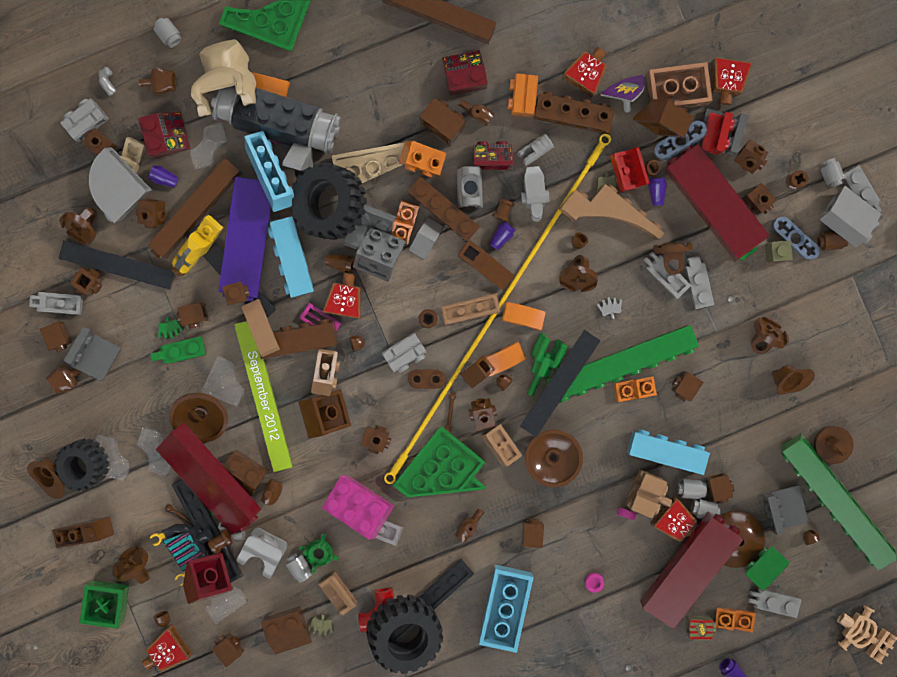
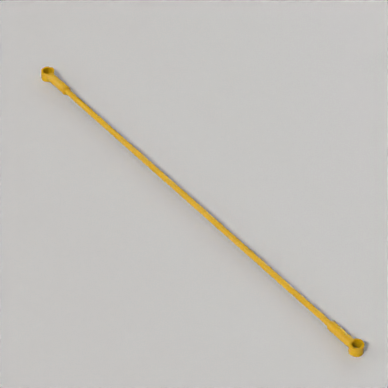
[384,134,611,484]

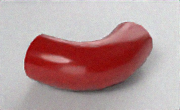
[358,587,394,633]

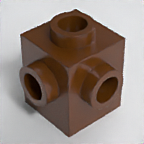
[734,139,768,174]
[136,198,166,228]
[70,267,103,296]
[469,398,497,431]
[361,425,392,454]

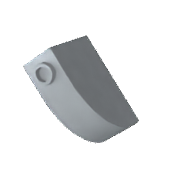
[89,147,152,223]

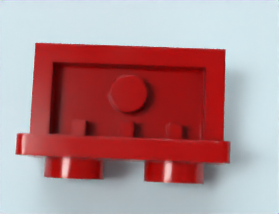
[701,112,735,155]
[610,147,649,192]

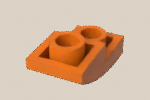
[251,72,290,97]
[391,200,420,244]
[502,302,546,331]
[485,341,527,376]
[613,376,657,402]
[715,608,756,633]

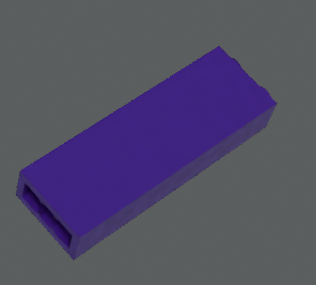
[218,177,271,301]

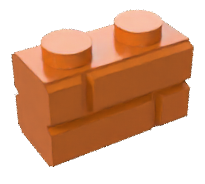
[508,73,538,117]

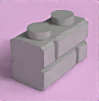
[60,98,109,143]
[382,332,427,373]

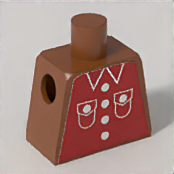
[562,47,607,97]
[711,57,752,105]
[323,273,361,319]
[650,496,697,542]
[142,624,193,672]

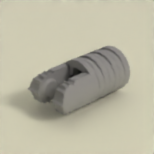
[516,133,554,166]

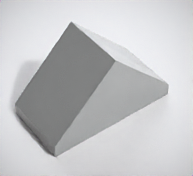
[282,143,313,170]
[409,218,444,260]

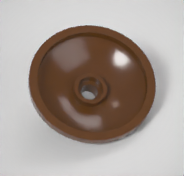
[169,393,228,443]
[525,429,583,487]
[720,511,765,568]

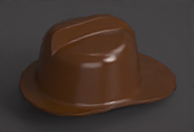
[772,365,815,395]
[27,457,64,499]

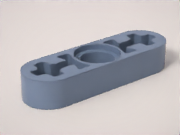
[655,121,707,160]
[771,217,820,260]

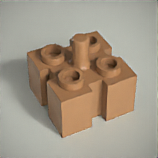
[625,469,672,519]

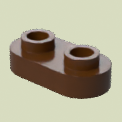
[408,369,446,389]

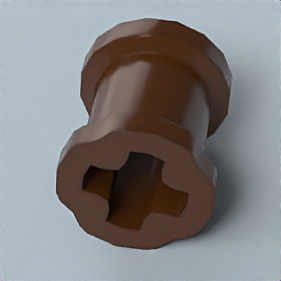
[786,170,809,190]
[492,198,515,222]
[208,529,234,554]

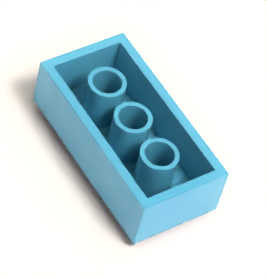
[478,565,534,653]

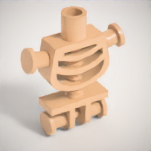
[837,605,897,664]

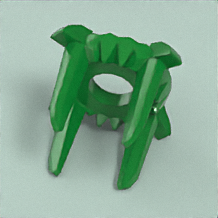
[299,534,339,573]

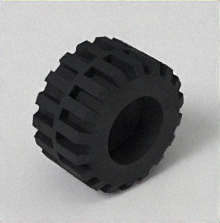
[54,438,110,491]

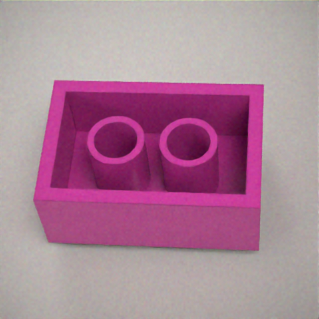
[322,475,395,540]

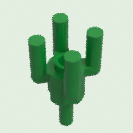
[527,332,568,397]

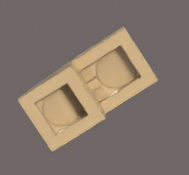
[120,137,146,174]

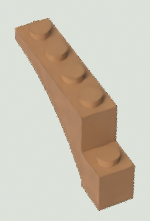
[559,184,664,240]

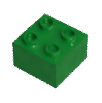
[745,546,790,592]
[79,580,129,629]

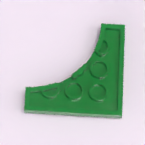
[219,0,312,53]

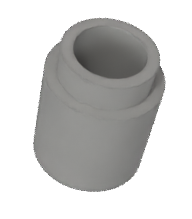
[153,18,182,48]
[820,158,845,188]
[677,479,707,499]
[690,499,720,519]
[285,553,312,583]

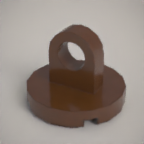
[59,207,97,244]
[653,242,693,275]
[559,255,598,292]
[751,317,789,354]
[814,426,854,464]
[112,546,150,584]

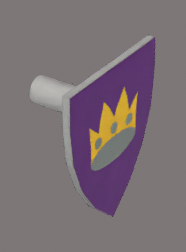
[601,74,645,112]

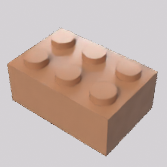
[646,62,712,108]

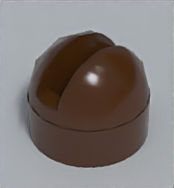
[644,160,661,175]
[571,232,588,249]
[349,335,365,352]
[496,374,513,391]
[803,530,820,546]
[153,611,170,627]

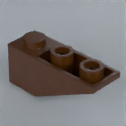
[457,240,514,290]
[52,516,114,548]

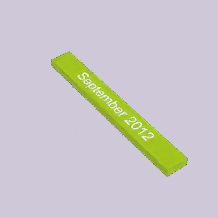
[234,321,293,472]

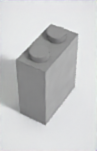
[820,186,881,248]

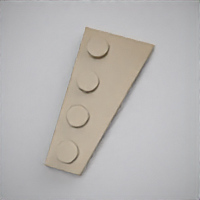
[332,142,405,183]

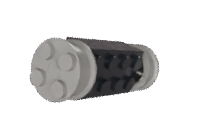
[211,85,341,155]

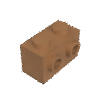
[311,349,340,396]

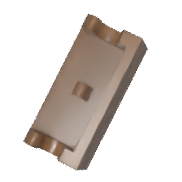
[481,424,522,467]
[318,571,357,616]

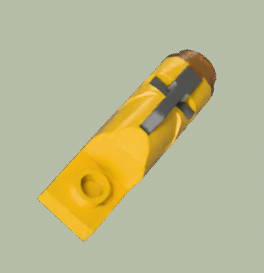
[171,215,223,276]

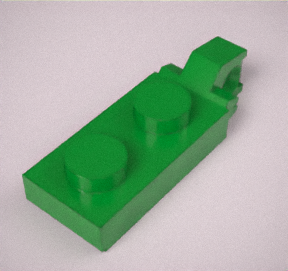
[150,336,207,364]

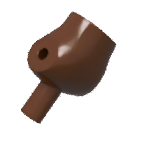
[139,68,177,95]
[458,99,494,126]
[46,365,81,395]
[261,478,283,505]
[455,508,485,543]

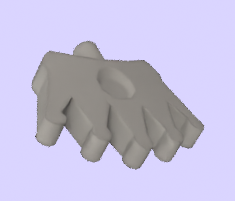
[597,297,622,319]

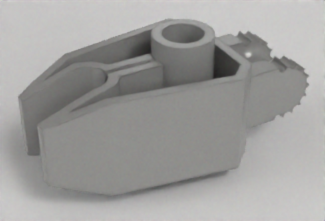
[521,166,549,222]

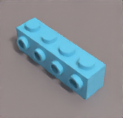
[244,131,294,212]
[268,216,314,298]
[626,429,710,475]

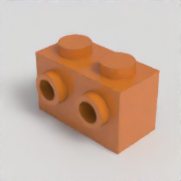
[399,141,446,178]

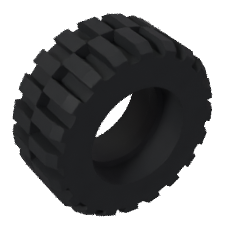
[290,163,367,240]
[366,595,443,674]

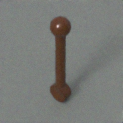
[445,393,456,432]
[165,504,193,526]

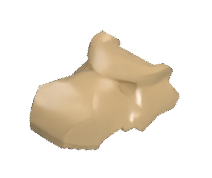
[191,39,256,117]

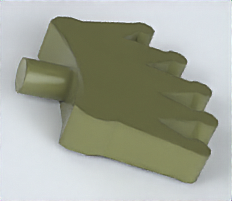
[596,171,618,191]
[308,614,333,636]

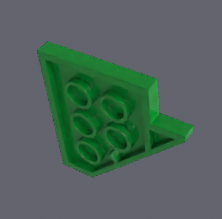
[393,426,486,498]

